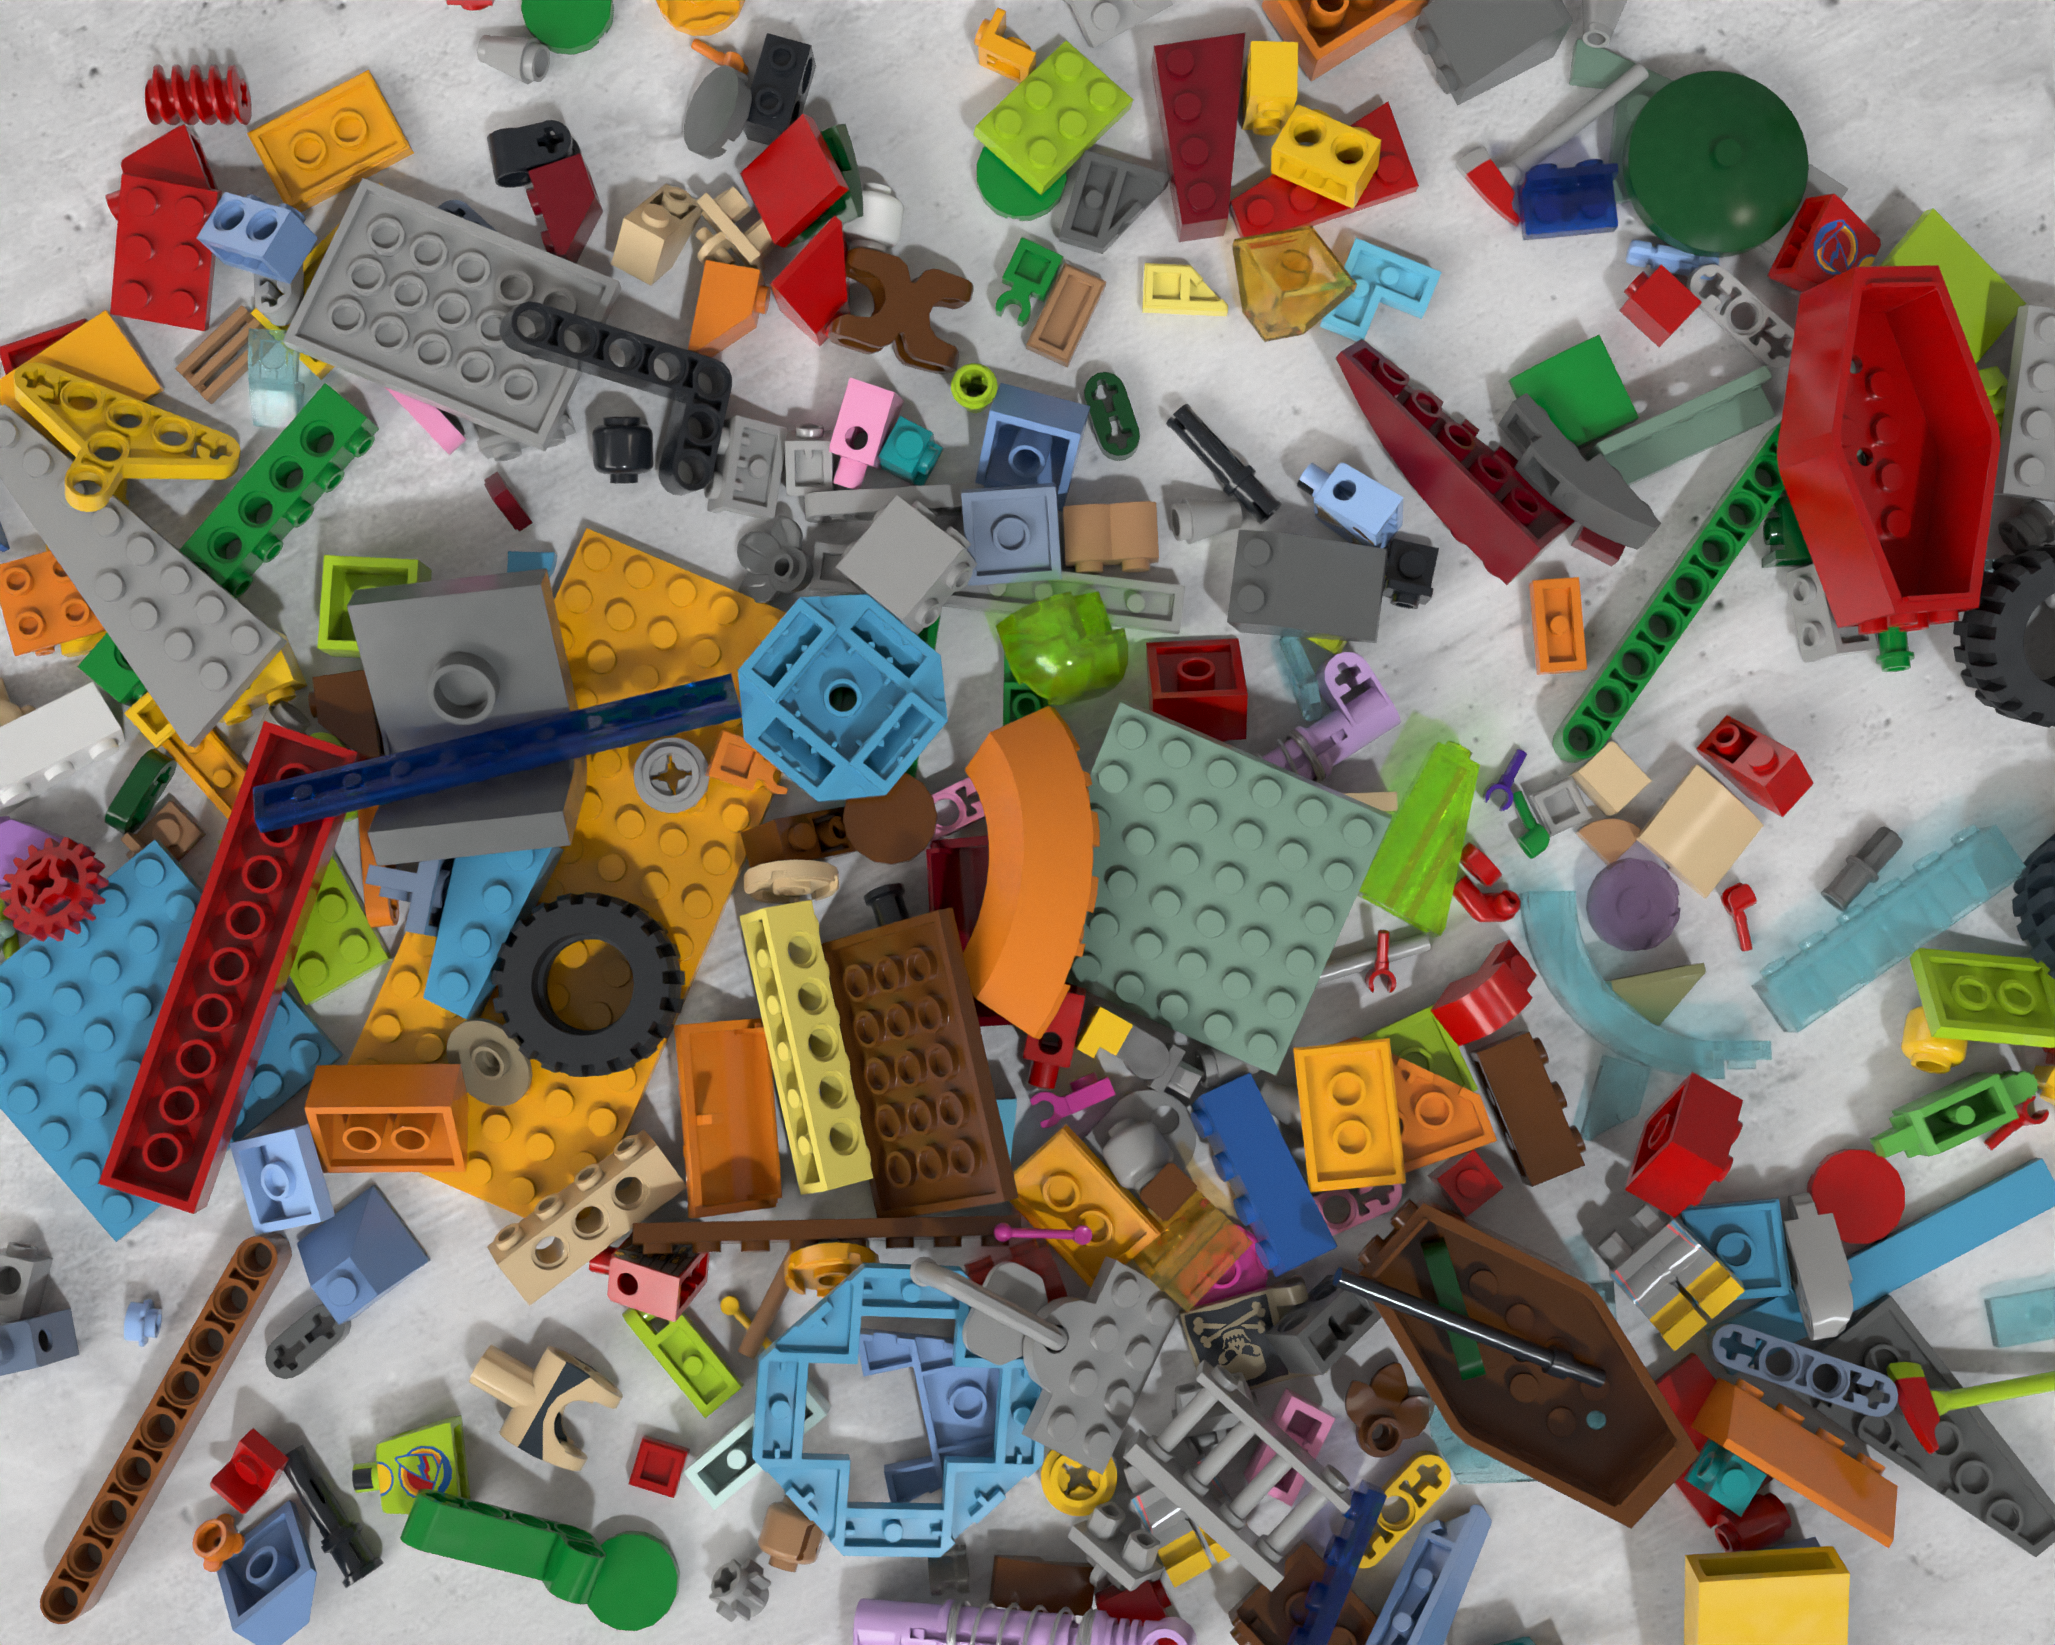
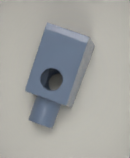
[0,1308,79,1376]

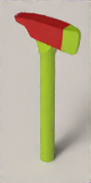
[1886,1362,2055,1454]

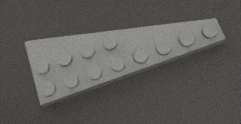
[0,404,287,748]

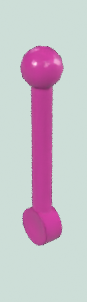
[994,1222,1092,1245]

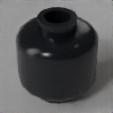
[592,417,654,484]

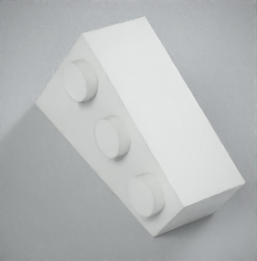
[0,682,125,817]

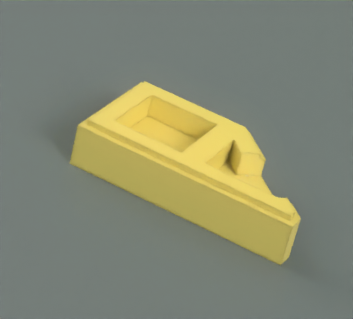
[1142,263,1228,316]

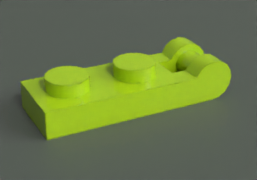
[622,1307,744,1419]

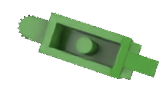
[1869,1070,2039,1158]

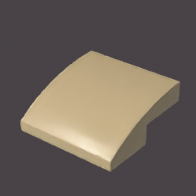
[1635,764,1764,898]

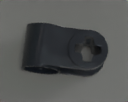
[487,120,581,188]

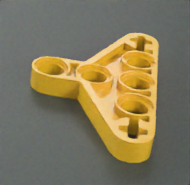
[14,362,241,512]

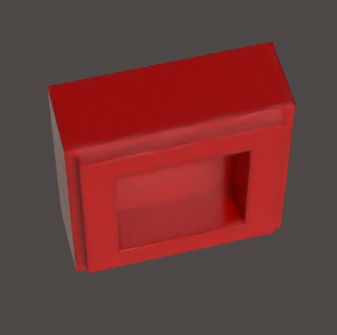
[629,1435,690,1498]

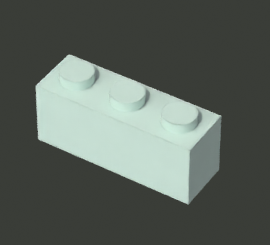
[683,1378,831,1510]

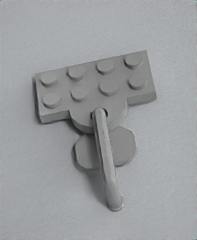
[910,1256,1185,1475]

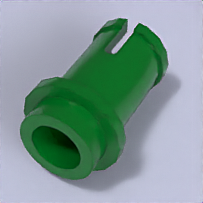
[1875,627,1915,672]

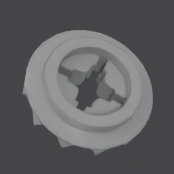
[634,738,709,813]

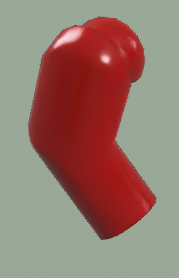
[1448,875,1521,922]

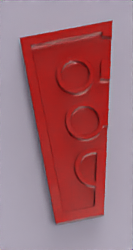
[1229,102,1419,249]

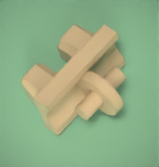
[696,187,776,272]

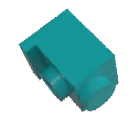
[878,416,944,486]
[1684,1439,1767,1517]

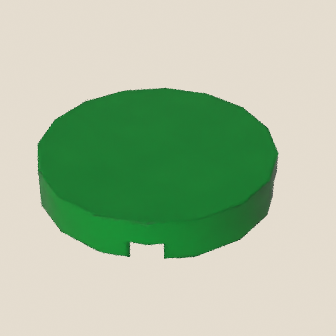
[521,0,614,55]
[977,146,1067,221]
[587,1531,680,1631]

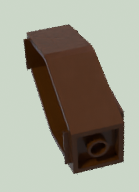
[1357,1196,1700,1529]

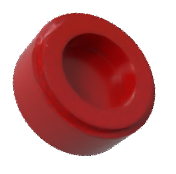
[1457,842,1502,887]

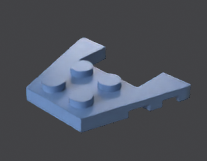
[859,1328,999,1503]

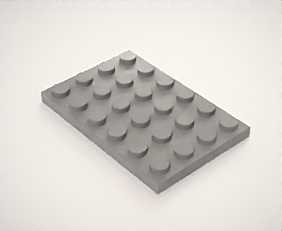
[283,178,622,452]

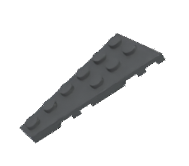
[1781,1295,2055,1557]

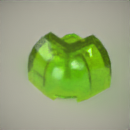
[996,591,1128,705]

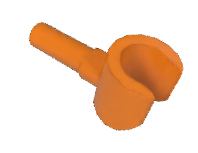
[691,38,749,76]

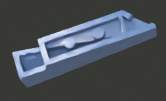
[1365,1504,1492,1645]

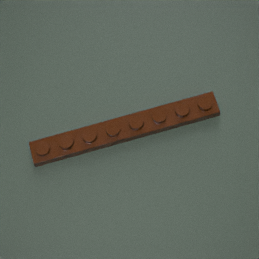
[633,1215,1022,1255]

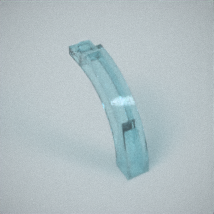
[1519,891,1772,1080]

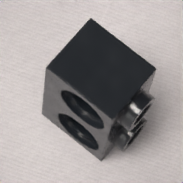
[744,33,816,145]

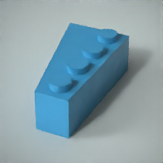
[423,847,564,1019]

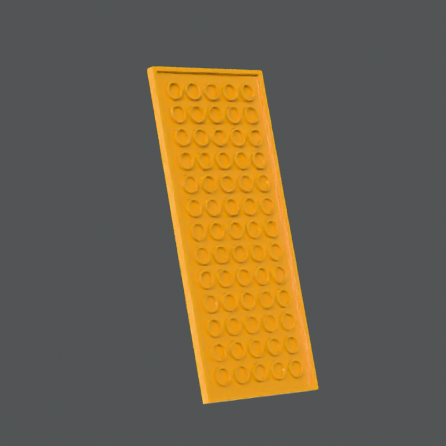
[347,528,787,1220]

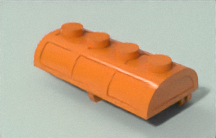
[674,1018,783,1218]

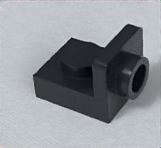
[1383,539,1439,609]

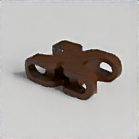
[828,247,974,375]

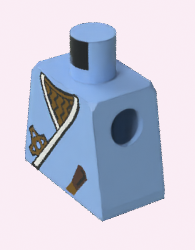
[1297,462,1403,549]

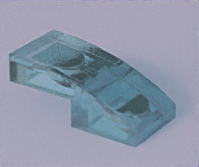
[248,328,305,429]

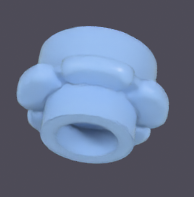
[124,1299,162,1347]

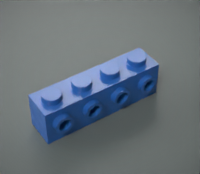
[1191,1073,1338,1277]

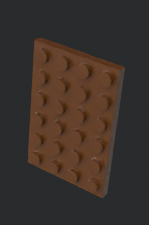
[821,908,1019,1218]

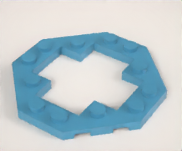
[751,1263,1044,1557]

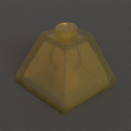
[1232,226,1357,342]

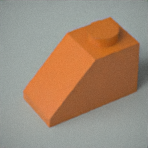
[688,260,771,358]

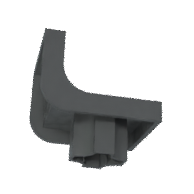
[347,568,587,866]

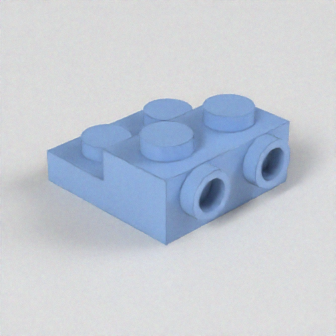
[229,1124,335,1235]

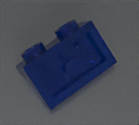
[1517,159,1619,241]

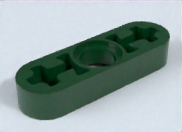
[1420,1236,1486,1381]

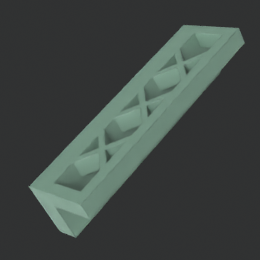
[1585,365,1776,486]

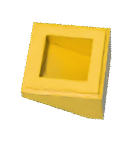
[124,692,176,748]

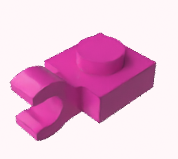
[1030,1072,1116,1128]

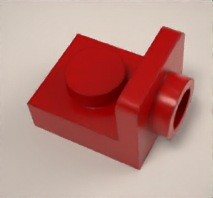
[210,1428,289,1514]

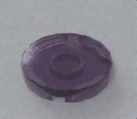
[1586,858,1681,952]

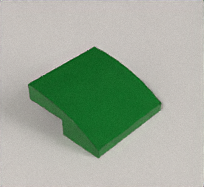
[1508,334,1639,450]

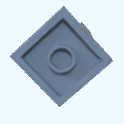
[961,483,1062,586]
[365,858,455,937]

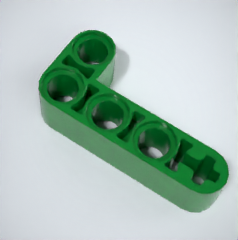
[400,1489,606,1605]

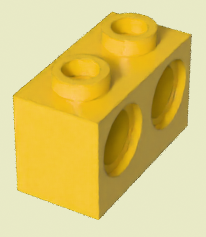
[1242,41,1298,136]
[1271,104,1381,209]

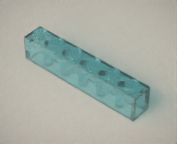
[1751,824,2026,1032]

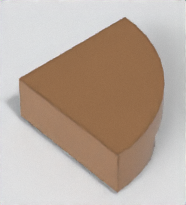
[1575,819,1642,866]

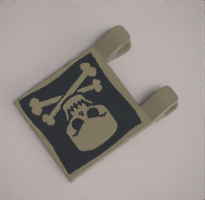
[1179,1275,1329,1390]

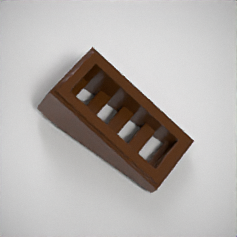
[1140,1163,1198,1221]

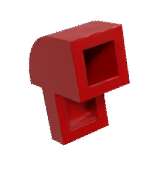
[1430,939,1537,1047]

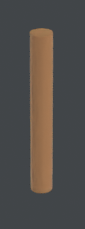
[738,1249,796,1359]

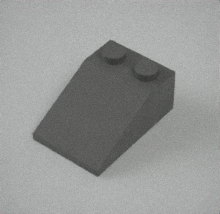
[1227,530,1388,643]

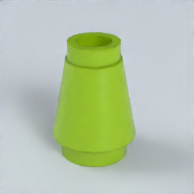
[951,363,998,413]

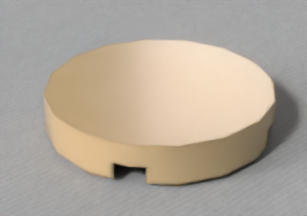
[744,860,839,904]

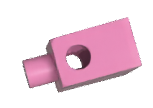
[829,378,904,490]

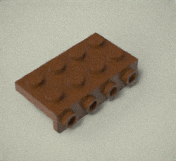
[1228,1538,1378,1645]

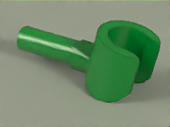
[1513,791,1550,859]

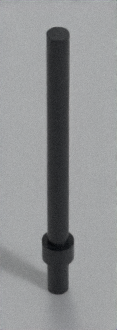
[1333,1267,1606,1389]

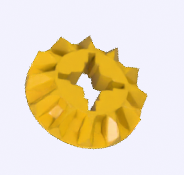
[1041,1450,1117,1516]

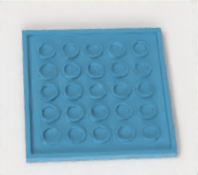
[0,840,343,1242]

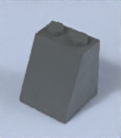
[1414,0,1573,106]

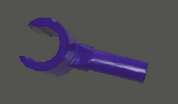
[1483,749,1527,811]

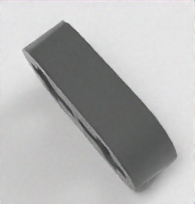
[265,1304,351,1379]

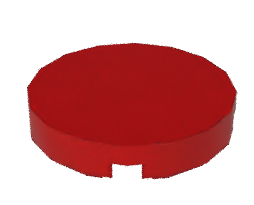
[1807,1149,1905,1244]

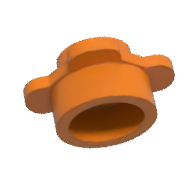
[192,1513,245,1572]

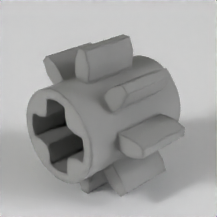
[709,1558,771,1622]

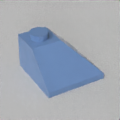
[297,1185,431,1325]
[217,1500,317,1645]

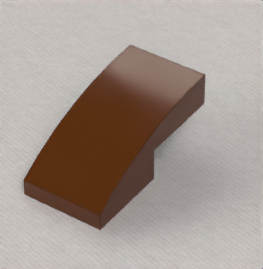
[989,1555,1095,1616]

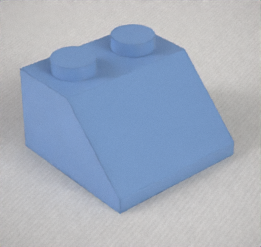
[975,383,1090,512]

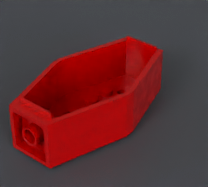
[1777,265,2001,635]

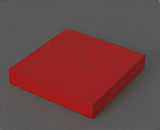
[740,113,849,248]

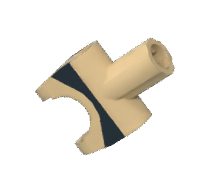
[469,1345,623,1471]

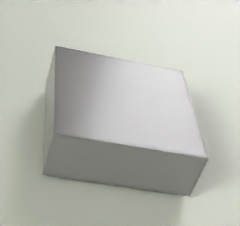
[1527,775,1592,837]

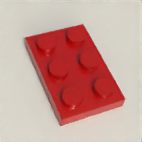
[110,173,222,331]

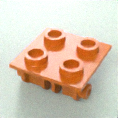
[0,550,106,656]

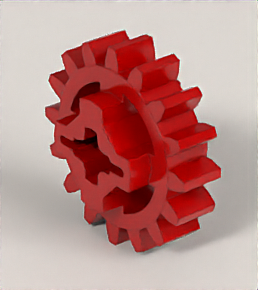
[0,837,109,942]

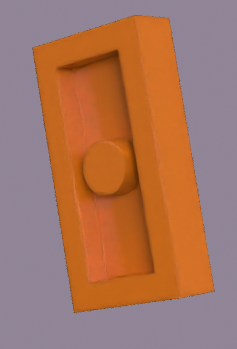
[1529,577,1587,675]

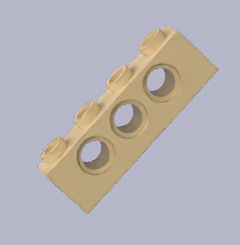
[487,1129,687,1306]

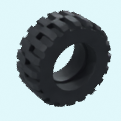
[1953,544,2055,728]
[492,892,685,1077]

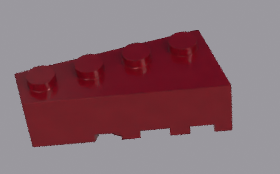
[1151,33,1245,242]

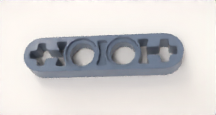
[1707,1323,1898,1417]

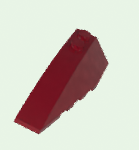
[1336,339,1575,585]

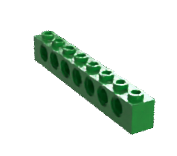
[77,383,379,707]

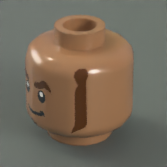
[758,1495,825,1572]

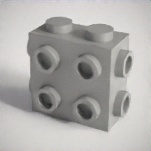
[836,495,977,635]

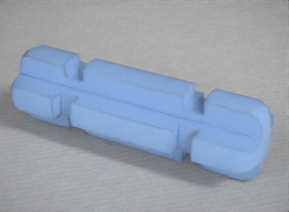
[1626,239,1719,280]

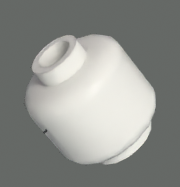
[843,183,904,253]

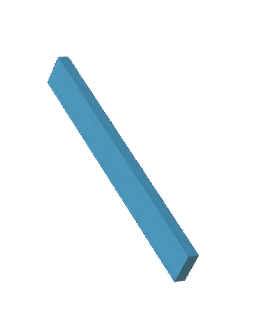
[1705,1157,2055,1376]

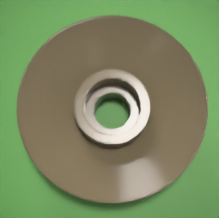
[447,1018,532,1106]

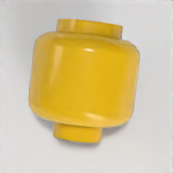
[1901,1006,1968,1074]

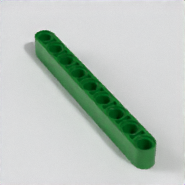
[1553,421,1785,763]

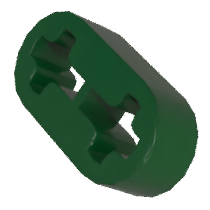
[1084,372,1140,461]
[105,748,177,835]

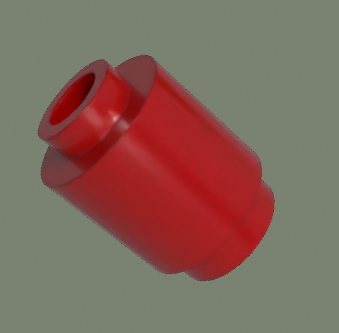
[1715,1492,1792,1552]

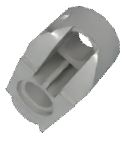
[1784,1192,1854,1341]

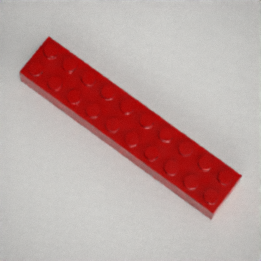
[98,721,367,1214]

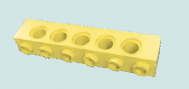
[739,900,873,1195]

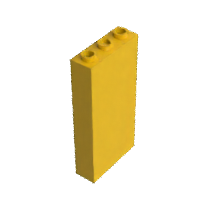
[1684,1546,1850,1645]

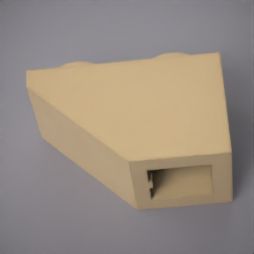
[611,184,703,286]

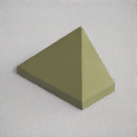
[1600,963,1706,1028]

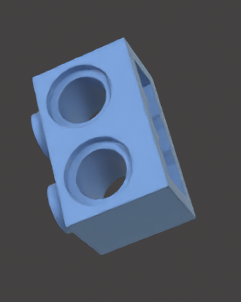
[197,192,318,284]

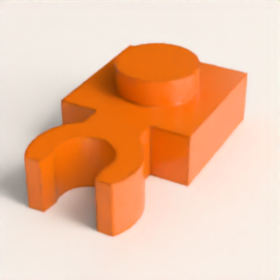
[705,730,788,794]

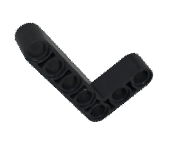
[499,301,732,496]

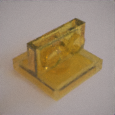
[1132,1190,1253,1313]

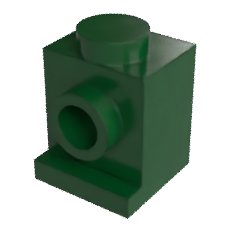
[1762,496,1813,568]

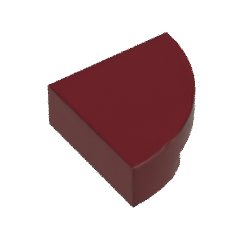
[484,472,533,532]

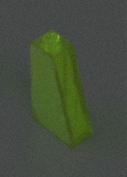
[1357,740,1480,938]

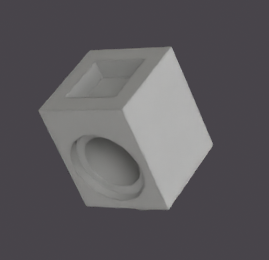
[0,1242,53,1319]

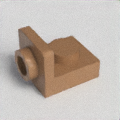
[120,801,206,862]

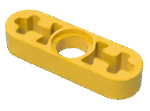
[1339,1450,1451,1569]

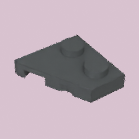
[1059,150,1170,254]

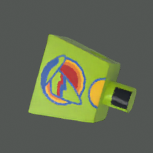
[352,1415,471,1514]

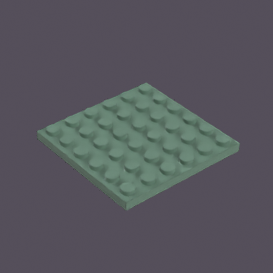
[1065,699,1392,1075]

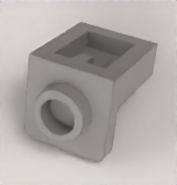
[785,423,834,496]

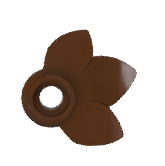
[1345,1362,1435,1458]

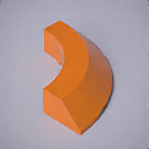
[963,706,1100,1039]

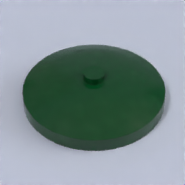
[1622,71,1809,258]

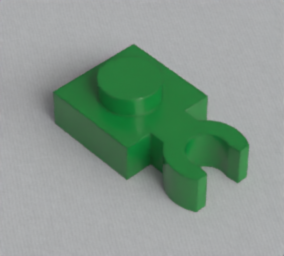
[996,237,1063,327]

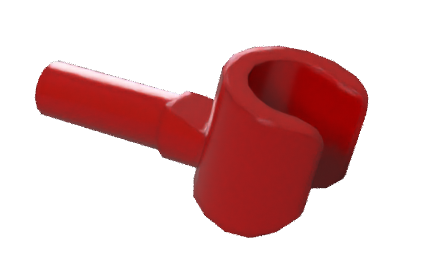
[1721,882,1757,951]
[1365,930,1397,993]
[1983,1096,2049,1151]

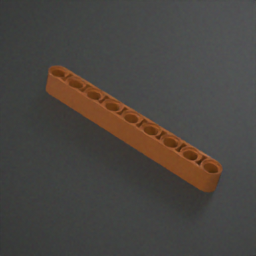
[40,1232,292,1624]

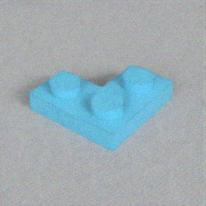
[1319,238,1441,341]

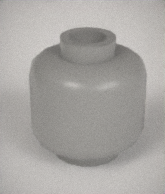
[1102,1117,1174,1192]

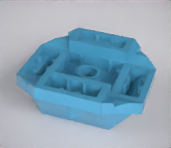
[738,594,948,802]

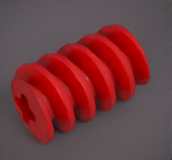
[145,64,252,125]

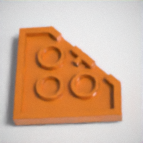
[1337,1036,1497,1189]

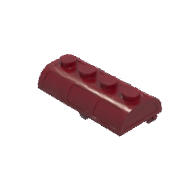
[926,835,1014,1027]

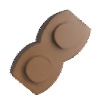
[1063,501,1159,575]

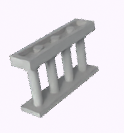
[1123,1359,1351,1591]

